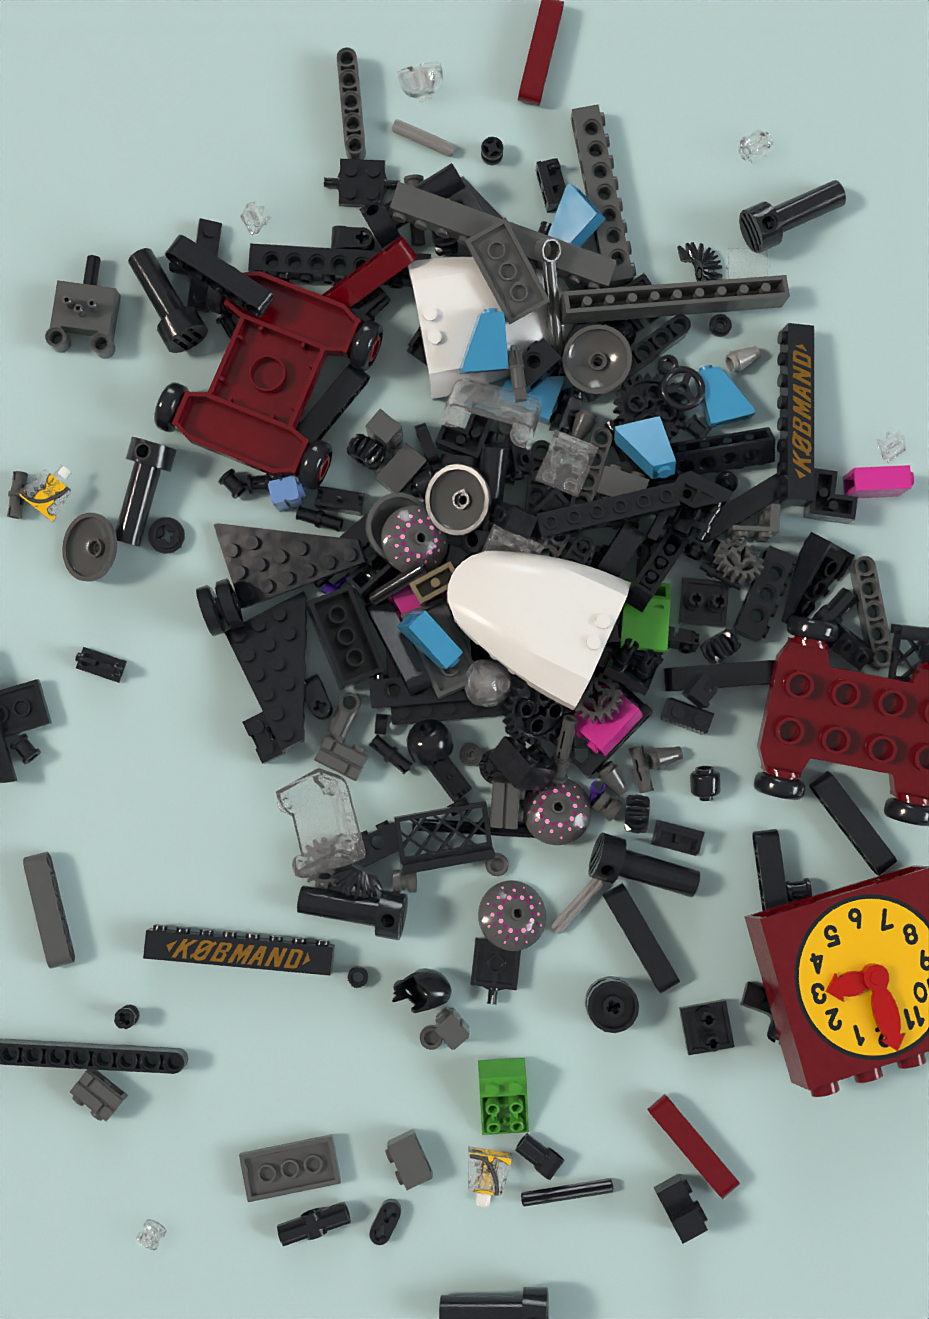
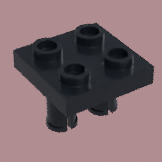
[678,577,729,628]
[603,638,660,696]
[679,999,735,1055]

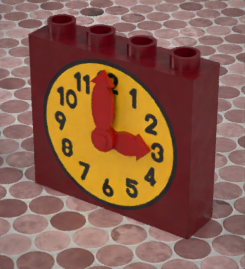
[744,865,929,1097]

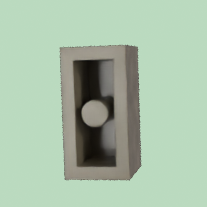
[409,561,455,606]

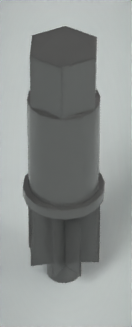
[508,345,528,402]

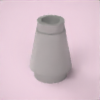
[725,346,761,372]

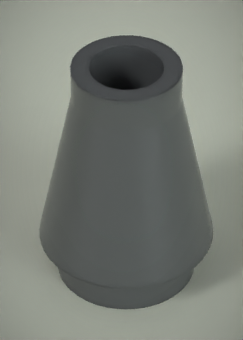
[569,408,597,444]
[647,746,683,770]
[597,761,629,796]

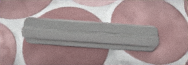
[392,119,455,157]
[551,878,604,934]

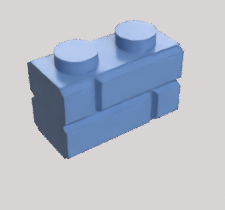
[268,476,307,512]

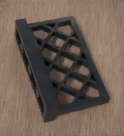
[888,624,929,682]
[549,684,653,779]
[394,801,495,875]

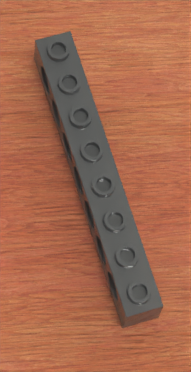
[570,104,636,288]

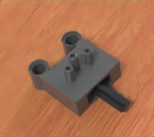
[45,255,121,359]

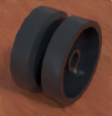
[196,578,244,637]
[585,976,639,1033]

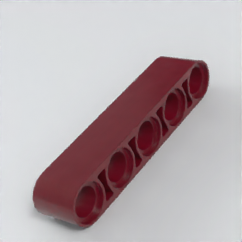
[518,0,564,106]
[322,237,417,309]
[647,1094,740,1199]

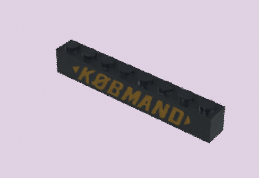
[777,323,814,507]
[143,924,335,976]

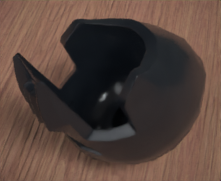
[392,968,452,1013]

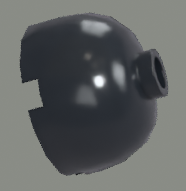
[406,719,454,766]

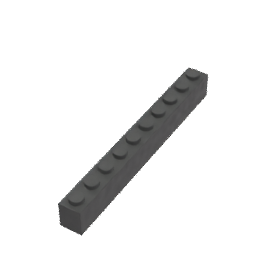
[388,181,617,290]
[559,275,790,324]

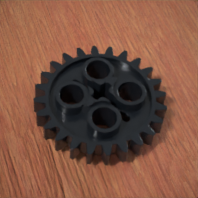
[613,373,686,441]
[501,678,572,745]

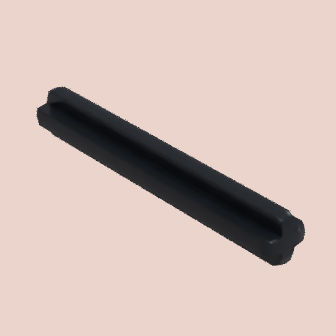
[521,1179,614,1207]

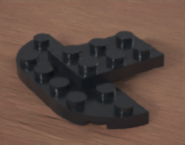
[0,679,52,783]

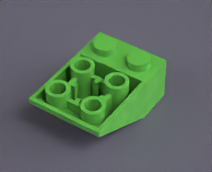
[620,579,671,653]
[478,1057,529,1135]

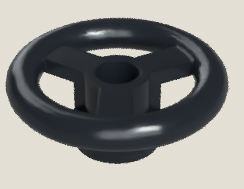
[660,366,705,411]

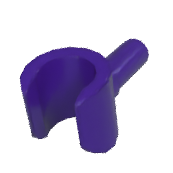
[322,573,351,594]
[589,780,605,806]

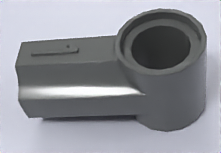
[327,692,361,739]

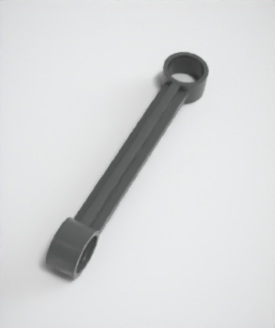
[534,238,566,376]

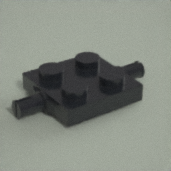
[324,159,400,207]
[470,937,521,1005]

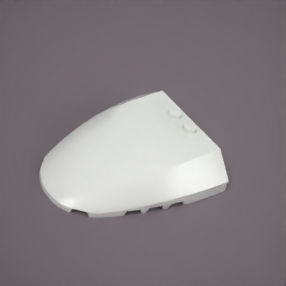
[407,257,573,400]
[447,551,631,710]

